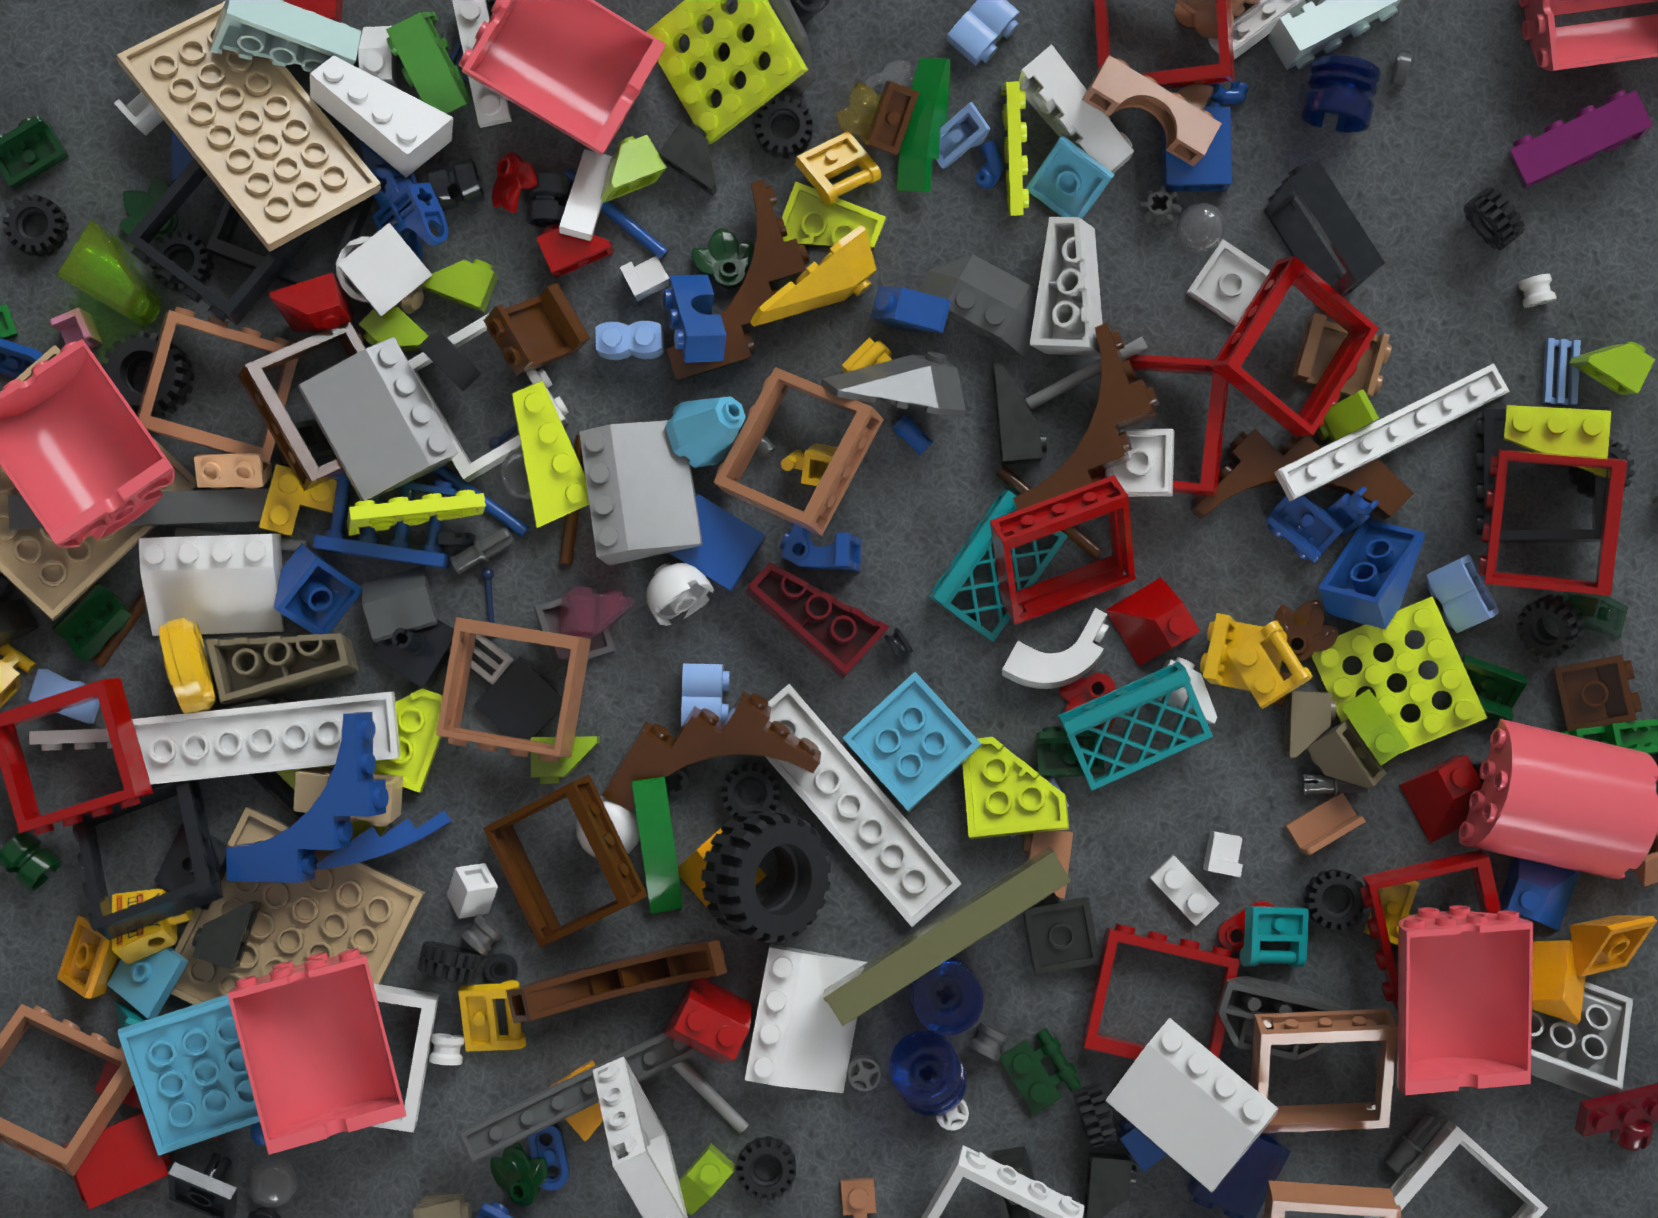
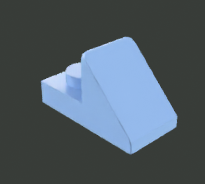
[936,102,990,169]

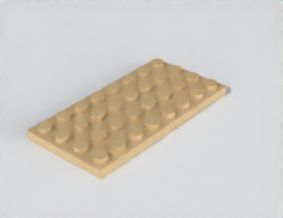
[117,1,381,252]

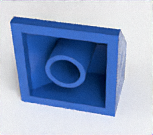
[274,543,362,634]
[1499,857,1580,931]

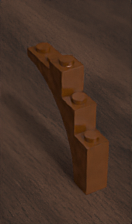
[666,179,810,382]
[1013,323,1159,510]
[1191,429,1414,520]
[602,691,821,812]
[506,939,727,1023]

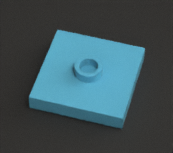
[1025,136,1115,220]
[107,947,189,1019]

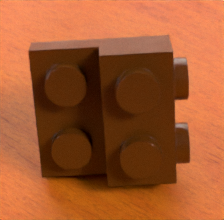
[1554,654,1642,732]

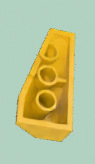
[750,225,877,327]

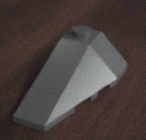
[821,352,966,416]

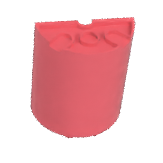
[459,0,666,156]
[1518,0,1658,71]
[0,339,176,548]
[1459,719,1658,879]
[1397,905,1533,1095]
[227,948,407,1155]

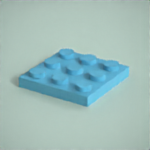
[843,672,982,812]

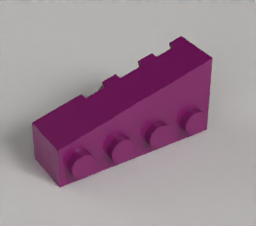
[1508,90,1653,189]

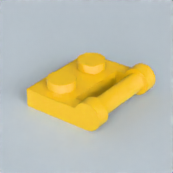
[795,131,881,206]
[1226,621,1313,709]
[458,980,526,1052]

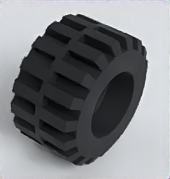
[102,331,194,418]

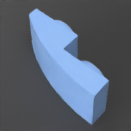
[28,669,100,724]

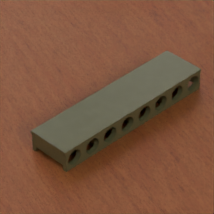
[823,847,1071,1026]

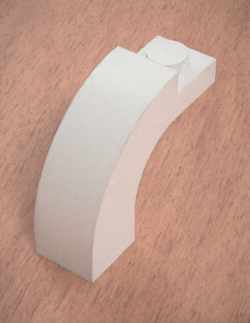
[1002,608,1109,689]

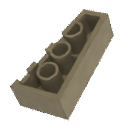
[206,633,359,706]

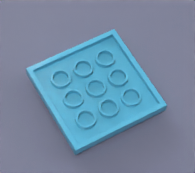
[118,994,260,1156]

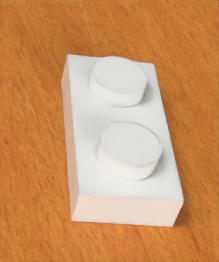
[1149,855,1220,926]

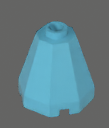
[665,396,746,468]

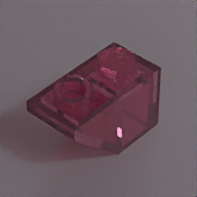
[560,586,634,638]

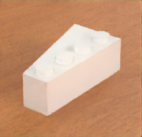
[1019,44,1134,173]
[310,55,453,178]

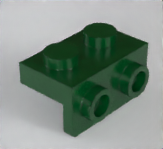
[0,116,69,189]
[52,582,132,663]
[1447,654,1527,721]
[1035,727,1105,779]

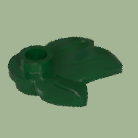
[119,177,178,238]
[692,228,755,289]
[490,1142,548,1206]

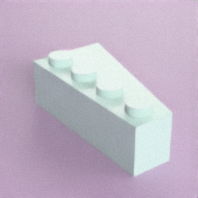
[210,0,361,72]
[1268,0,1402,70]

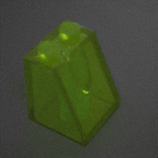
[56,219,161,327]

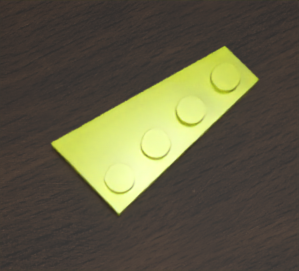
[1001,81,1029,216]
[511,380,589,528]
[347,490,486,536]

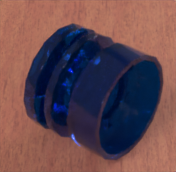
[1301,55,1381,133]
[909,957,983,1035]
[889,1031,967,1116]

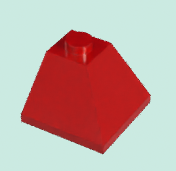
[269,272,354,332]
[1105,577,1200,666]
[1399,755,1483,843]

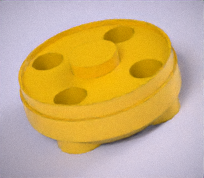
[159,617,218,714]

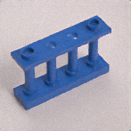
[313,473,459,569]

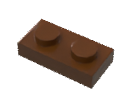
[865,81,919,155]

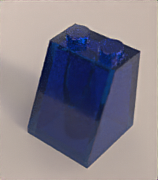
[1187,1133,1291,1218]

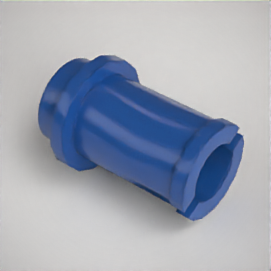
[892,414,934,456]

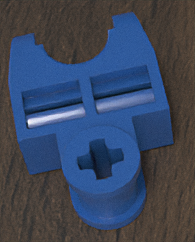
[372,168,449,260]

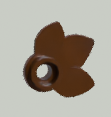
[1274,600,1339,662]

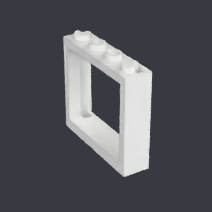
[408,313,569,482]
[372,984,439,1133]
[593,1057,688,1218]
[1364,1121,1548,1218]
[921,1145,1085,1218]

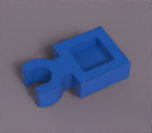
[1325,487,1379,537]

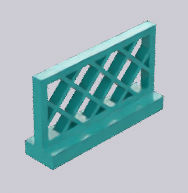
[927,490,1068,642]
[1058,661,1213,791]

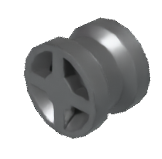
[462,914,504,956]
[969,1022,1010,1061]
[847,1055,881,1091]

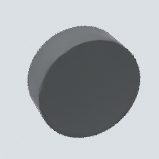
[1391,51,1412,86]

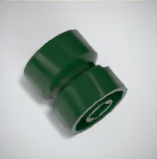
[0,831,62,892]

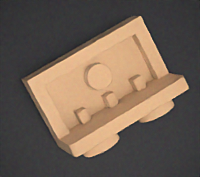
[194,453,272,490]

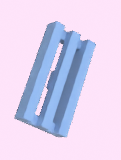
[1542,338,1581,406]

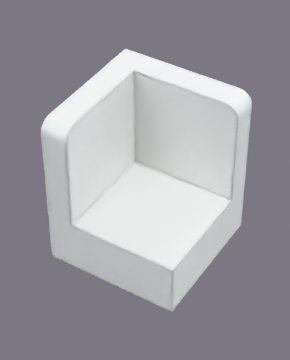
[114,92,163,135]
[620,256,669,302]
[1203,831,1243,877]
[447,863,498,919]

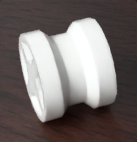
[1518,274,1557,308]
[429,1033,465,1065]
[935,1093,969,1131]

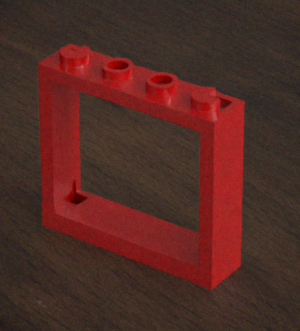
[1094,0,1235,90]
[1210,256,1379,437]
[1093,354,1229,496]
[1478,449,1627,596]
[990,475,1136,625]
[0,678,153,836]
[1360,850,1501,1011]
[1081,923,1240,1060]

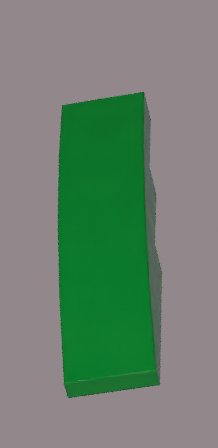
[897,58,951,193]
[1561,719,1658,754]
[631,776,683,914]

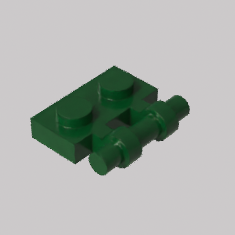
[1000,1027,1081,1114]

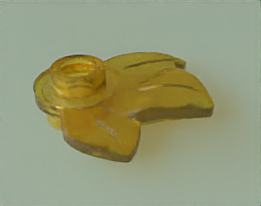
[836,82,882,142]

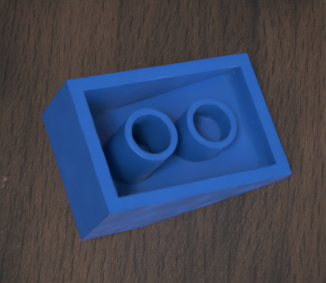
[1318,519,1425,630]

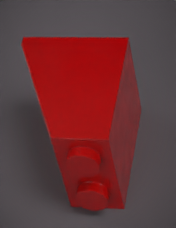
[663,978,752,1063]
[61,1112,171,1209]

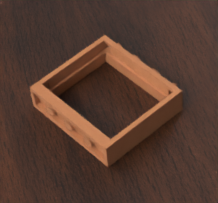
[137,307,298,464]
[713,367,884,536]
[436,617,591,763]
[0,1004,134,1176]
[1251,1009,1398,1134]
[1263,1180,1401,1218]

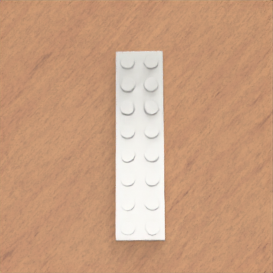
[765,684,962,927]
[132,692,401,784]

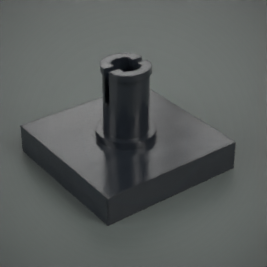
[372,619,454,690]
[168,1153,237,1218]

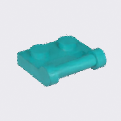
[1240,906,1309,967]

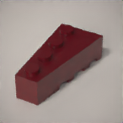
[745,562,890,680]

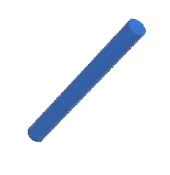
[564,169,669,260]
[432,466,530,538]

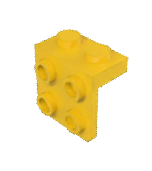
[1200,613,1287,691]

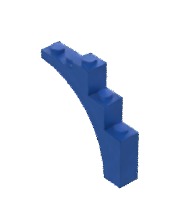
[226,712,389,883]

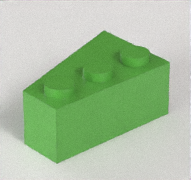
[386,12,472,114]

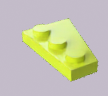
[782,182,886,248]
[1503,405,1611,479]

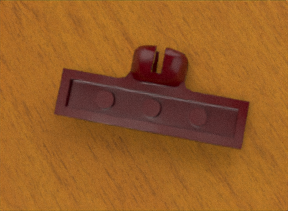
[1575,1083,1658,1151]

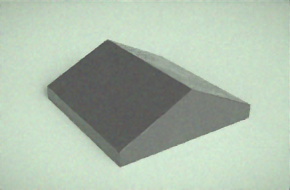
[362,566,438,643]
[533,589,616,669]

